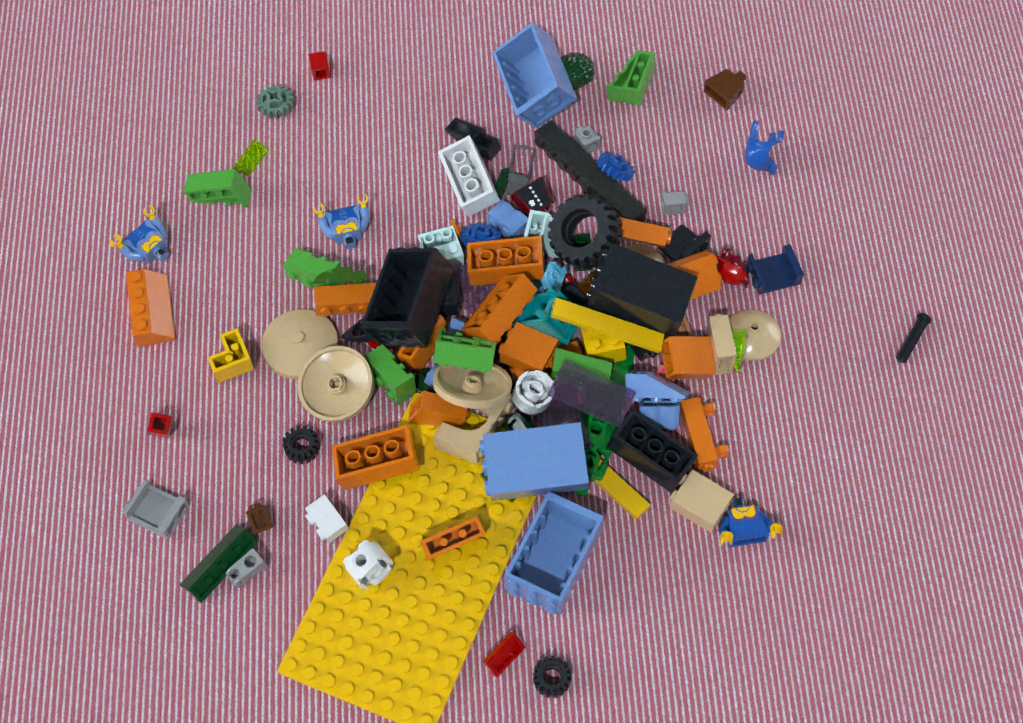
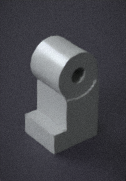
[226,548,269,588]

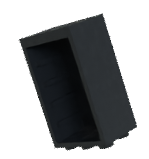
[585,243,698,339]
[360,247,454,348]

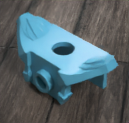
[532,261,571,294]

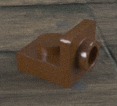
[246,502,273,535]

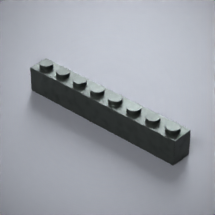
[534,120,646,222]

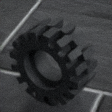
[282,426,320,464]
[533,656,572,698]

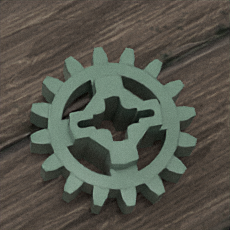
[256,84,295,119]

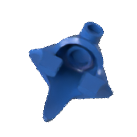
[745,121,784,175]

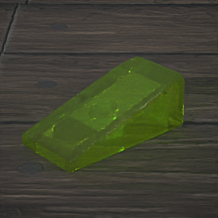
[732,332,749,373]

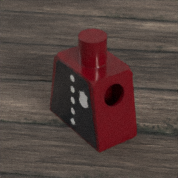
[511,176,554,217]

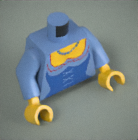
[313,194,369,249]
[109,205,169,263]

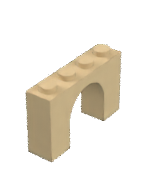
[433,394,514,465]

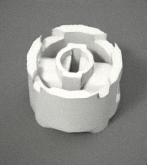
[512,370,555,416]
[343,540,394,589]

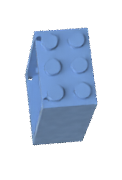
[492,22,577,129]
[480,422,589,501]
[504,491,604,615]

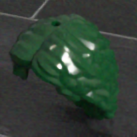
[560,52,594,90]

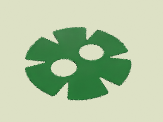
[313,267,369,288]

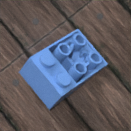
[626,370,690,402]

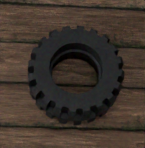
[548,194,623,269]

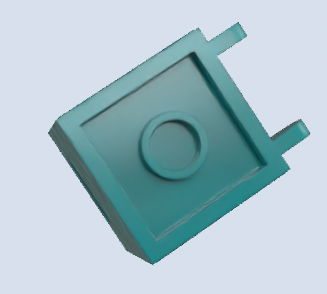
[513,288,577,346]

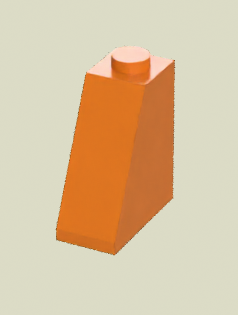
[408,390,469,427]

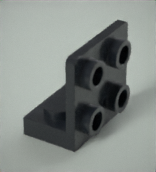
[658,225,711,261]

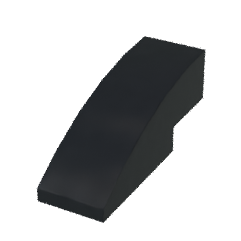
[445,118,501,161]

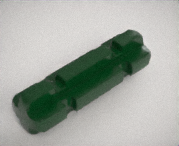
[495,168,509,199]

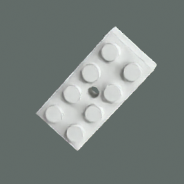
[438,135,500,217]

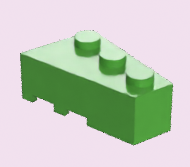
[606,50,656,105]
[183,169,252,208]
[283,248,341,288]
[433,327,496,372]
[363,344,417,406]
[550,348,612,391]

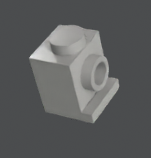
[574,125,601,154]
[660,190,689,216]

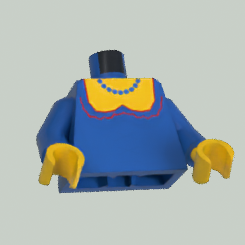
[718,497,783,547]

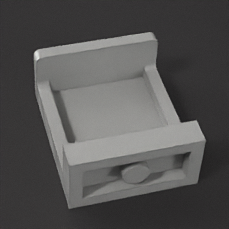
[123,480,190,540]

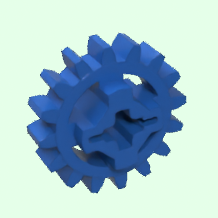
[597,152,635,182]
[461,222,501,246]

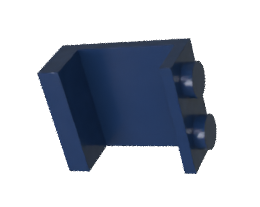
[745,244,804,295]

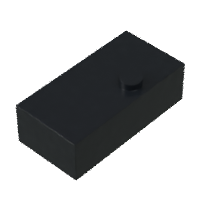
[606,409,698,493]

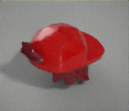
[714,248,749,289]

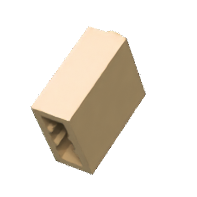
[705,314,737,375]
[669,470,734,533]

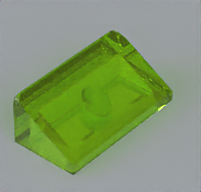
[232,139,268,176]

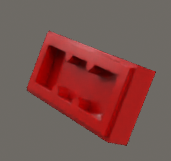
[482,631,526,678]

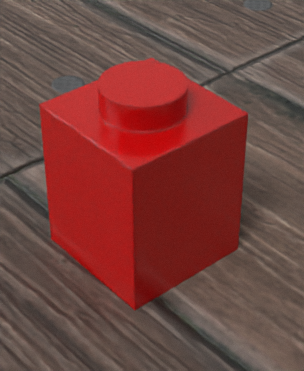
[308,51,331,81]
[147,412,172,438]

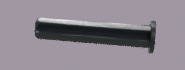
[896,313,932,363]

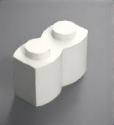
[305,494,349,543]

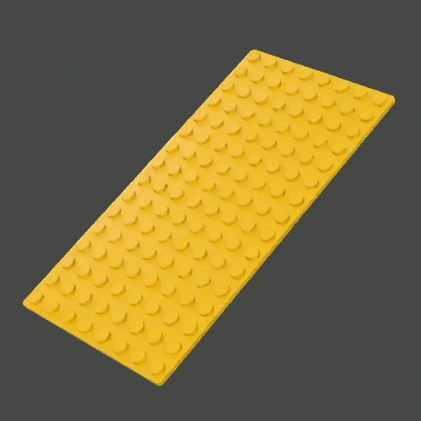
[278,393,537,723]

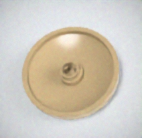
[262,309,338,379]
[298,346,374,423]
[433,363,512,409]

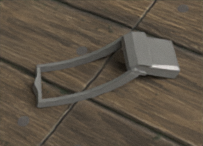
[506,144,535,196]

